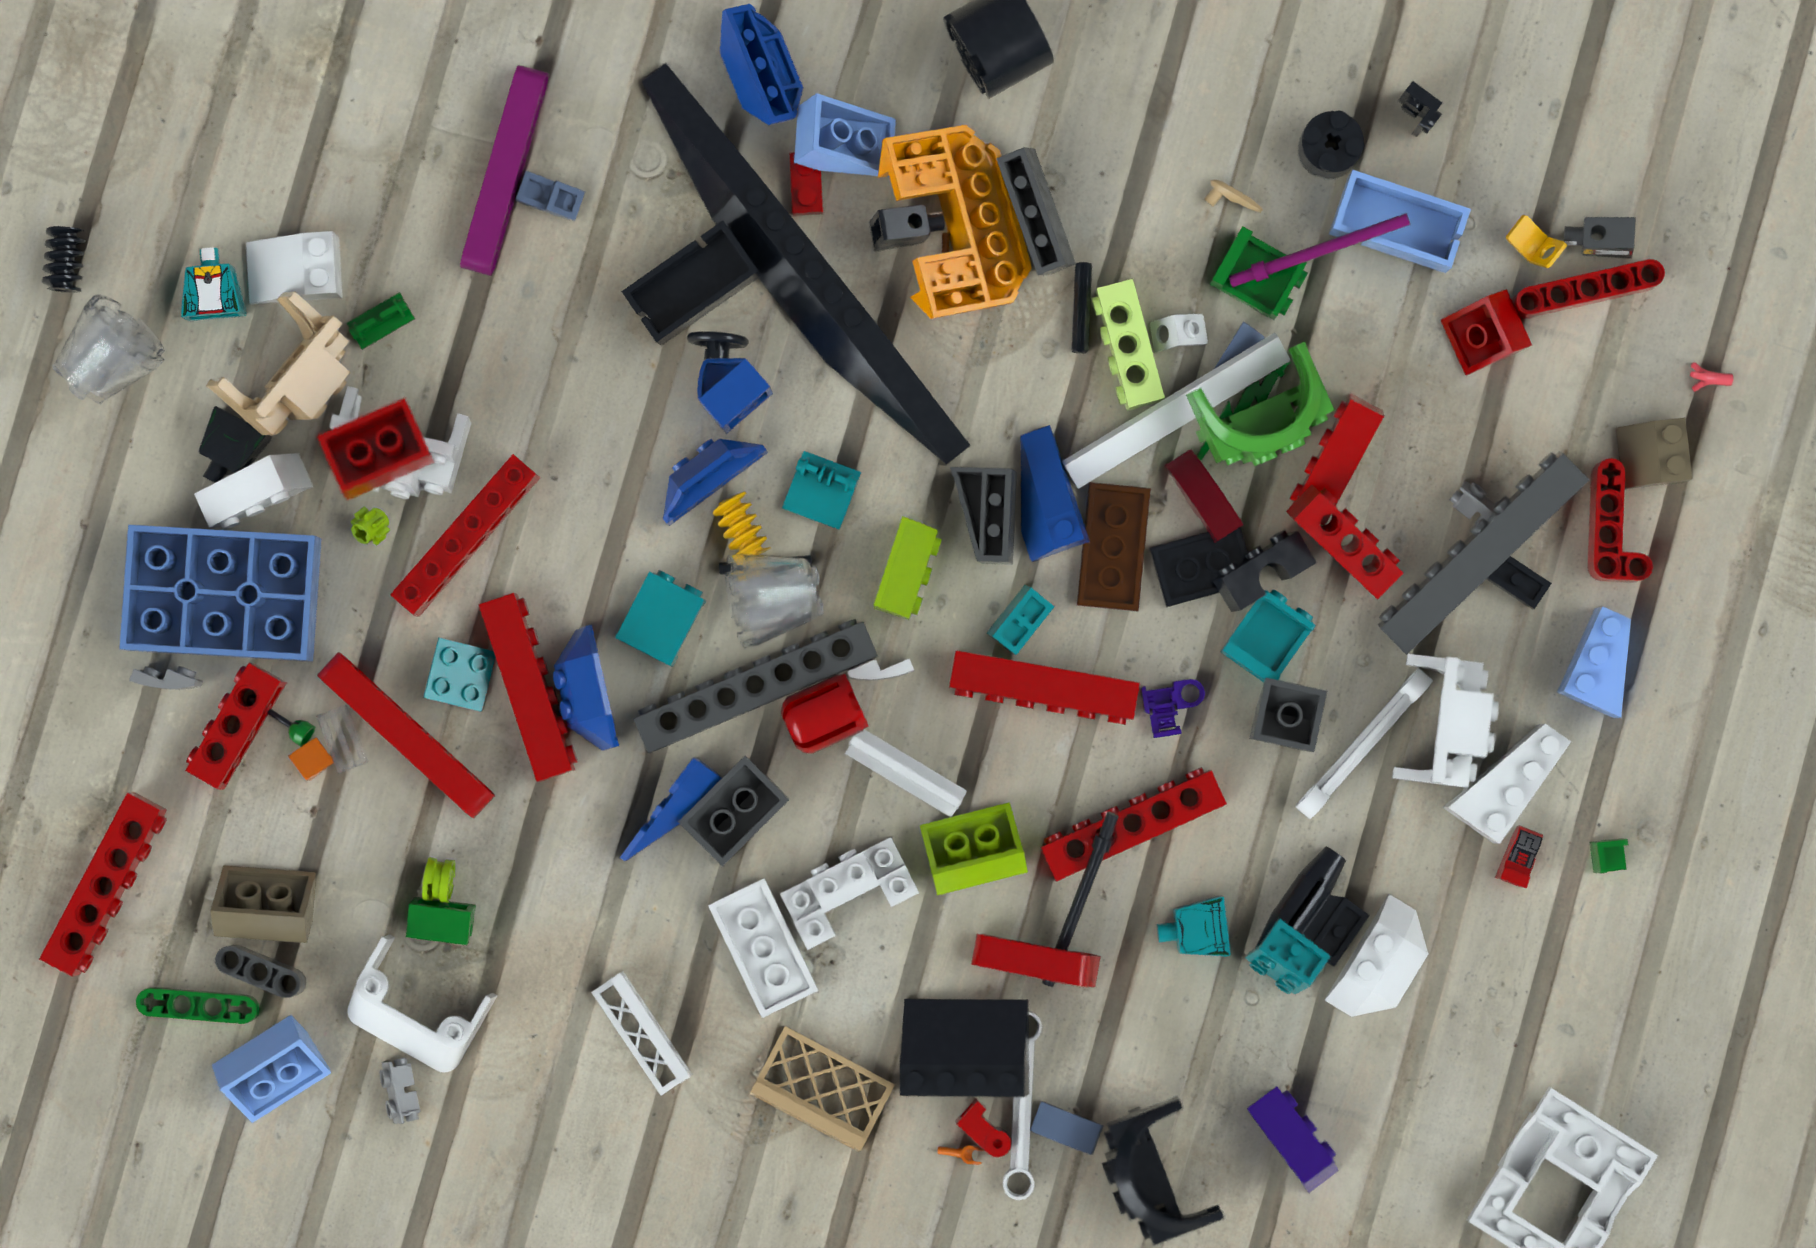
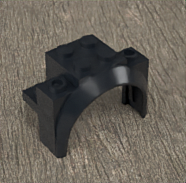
[1102,1096,1225,1246]

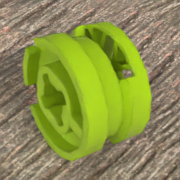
[422,857,456,903]

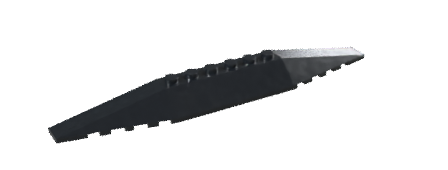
[641,62,971,465]

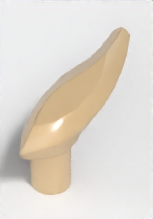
[1204,180,1263,213]

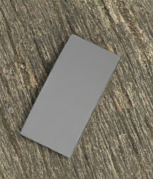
[129,666,203,690]

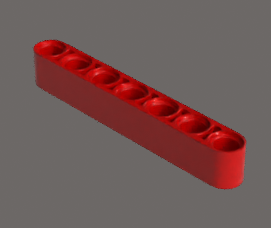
[317,652,495,819]

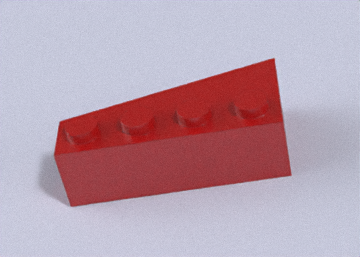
[1289,393,1384,526]

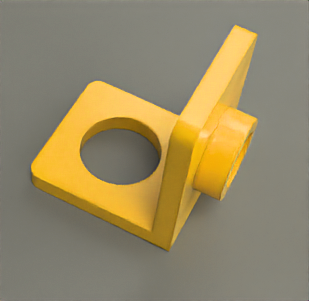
[1506,215,1567,268]

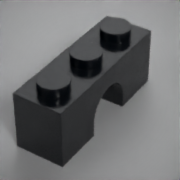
[1213,530,1317,612]

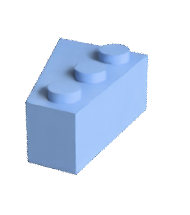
[1557,606,1631,718]

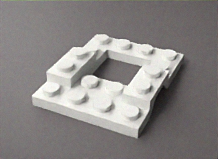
[1466,1087,1658,1248]

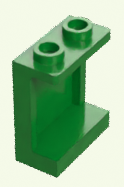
[1210,226,1308,320]

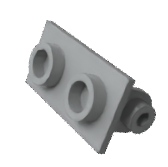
[1450,480,1498,524]
[379,1058,421,1124]

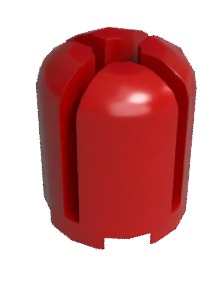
[781,673,869,754]

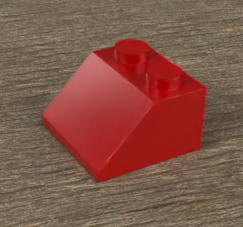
[1440,289,1532,376]

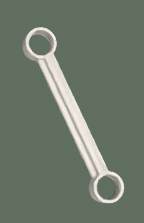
[1295,668,1433,819]
[1003,1011,1042,1200]

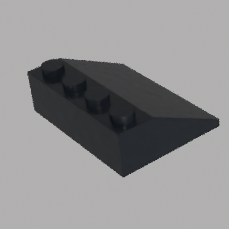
[900,999,1029,1097]

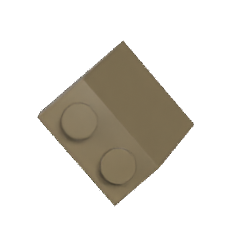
[1615,418,1692,489]

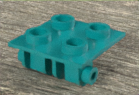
[782,451,862,530]
[423,637,496,712]

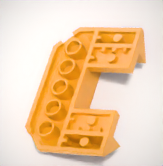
[878,125,1032,319]

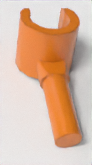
[937,1145,984,1165]

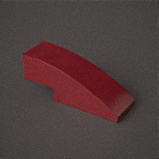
[1165,449,1244,543]

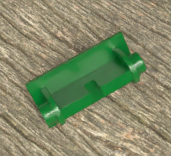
[347,292,415,350]

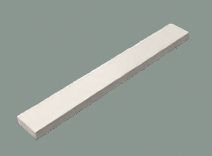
[1062,333,1291,489]

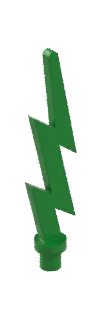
[1196,361,1291,460]

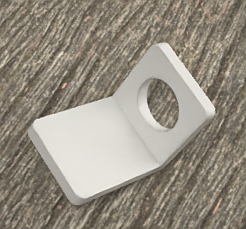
[1150,314,1208,352]

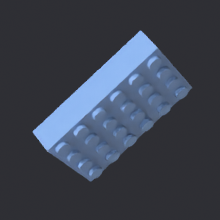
[119,525,322,662]

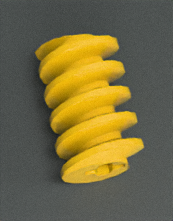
[713,491,771,561]

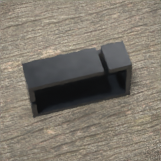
[621,220,762,346]

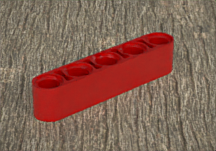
[1512,259,1665,319]

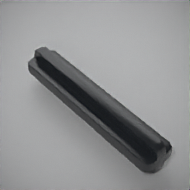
[1072,262,1092,354]

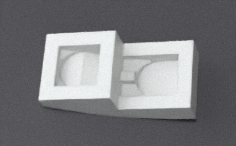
[847,659,914,680]

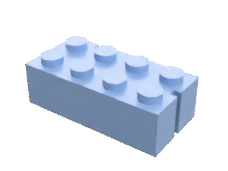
[1329,170,1471,273]

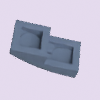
[514,171,585,221]
[1030,1101,1104,1155]

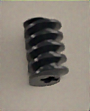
[42,226,86,293]

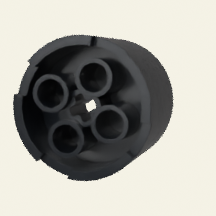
[943,0,1054,99]

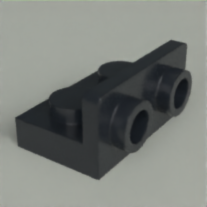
[1398,81,1442,137]

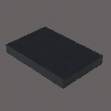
[1149,527,1248,608]

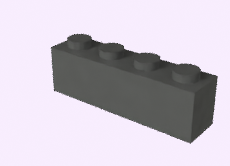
[996,147,1076,275]

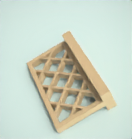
[749,1026,895,1152]

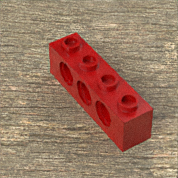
[1286,485,1404,600]
[185,663,287,790]

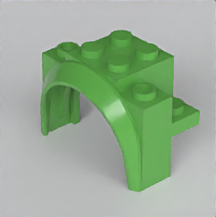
[1186,341,1335,466]

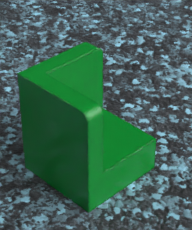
[1590,838,1628,874]

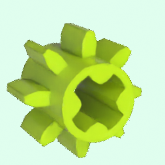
[350,506,390,546]

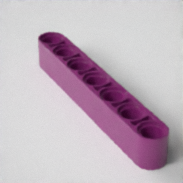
[460,65,549,276]

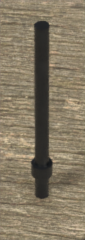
[1042,812,1119,987]

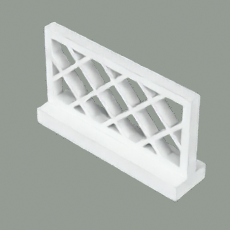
[845,729,967,817]

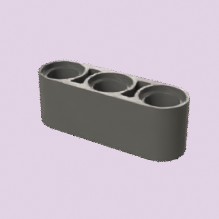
[215,944,306,998]

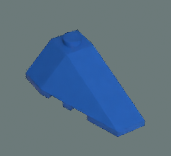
[620,757,723,861]

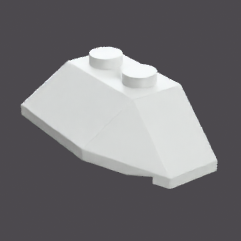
[1324,894,1428,1017]

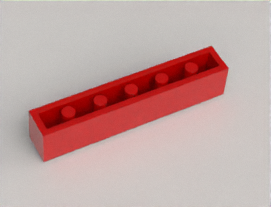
[478,593,578,782]
[949,650,1140,725]

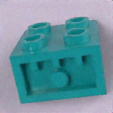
[1245,919,1331,995]

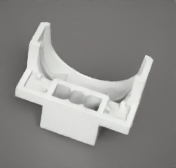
[330,386,471,499]
[1392,654,1499,788]

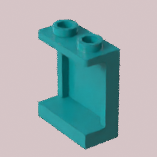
[615,570,706,667]
[1220,589,1316,683]

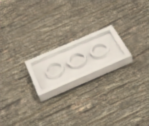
[708,878,818,1018]

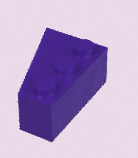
[1247,1086,1339,1193]

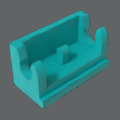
[986,585,1055,655]

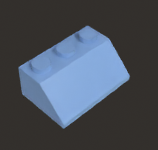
[212,1015,331,1123]

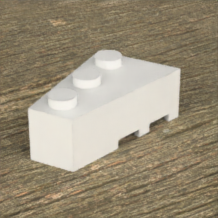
[194,453,313,530]

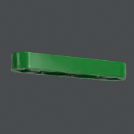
[136,987,260,1024]

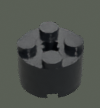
[1298,110,1364,179]

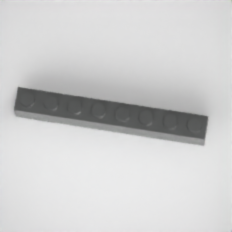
[1378,451,1589,655]

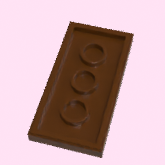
[1076,482,1151,612]

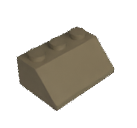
[210,865,316,943]

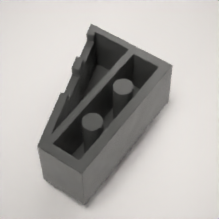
[950,467,1017,565]

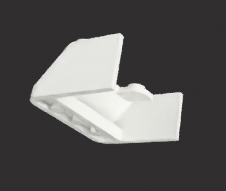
[347,935,498,1072]

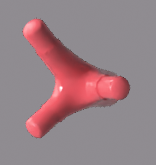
[1690,362,1733,392]

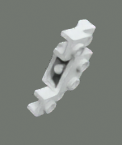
[780,837,919,950]

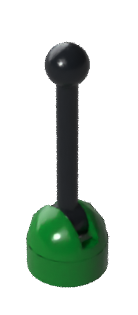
[247,695,316,747]

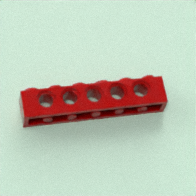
[390,454,541,617]
[1040,767,1227,882]
[39,792,167,977]

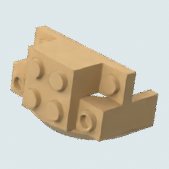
[206,291,350,435]

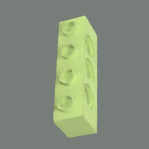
[1092,279,1165,411]

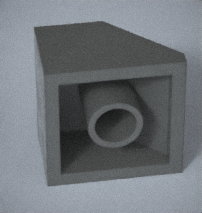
[1249,678,1327,752]

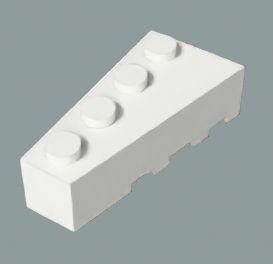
[1442,723,1571,844]

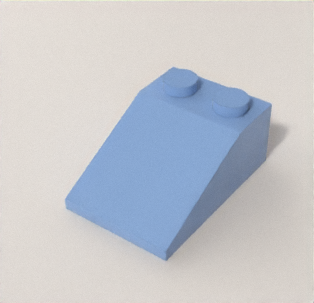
[794,93,896,177]

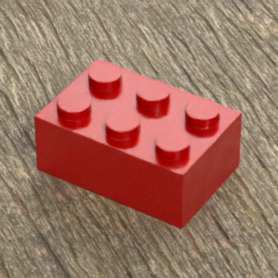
[317,398,435,501]

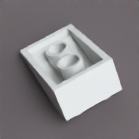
[246,231,343,304]

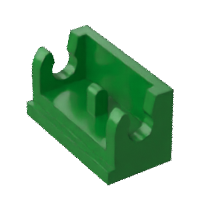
[406,897,476,945]

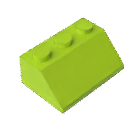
[873,516,942,620]
[920,802,1028,896]

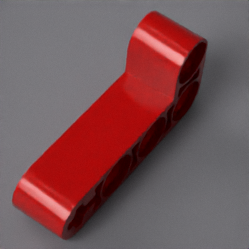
[1587,458,1653,583]
[971,934,1101,987]

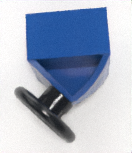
[687,331,773,434]

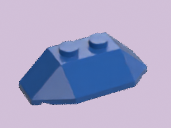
[720,4,803,125]
[663,439,768,526]
[553,625,619,751]

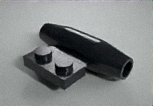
[1255,847,1370,967]

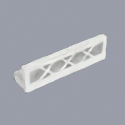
[591,971,692,1095]

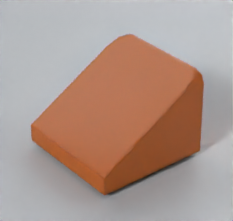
[288,737,335,781]

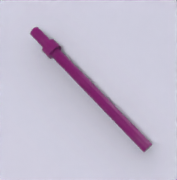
[1229,213,1410,287]

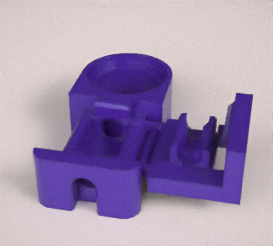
[1141,679,1205,738]

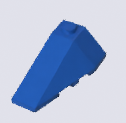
[1021,425,1090,562]

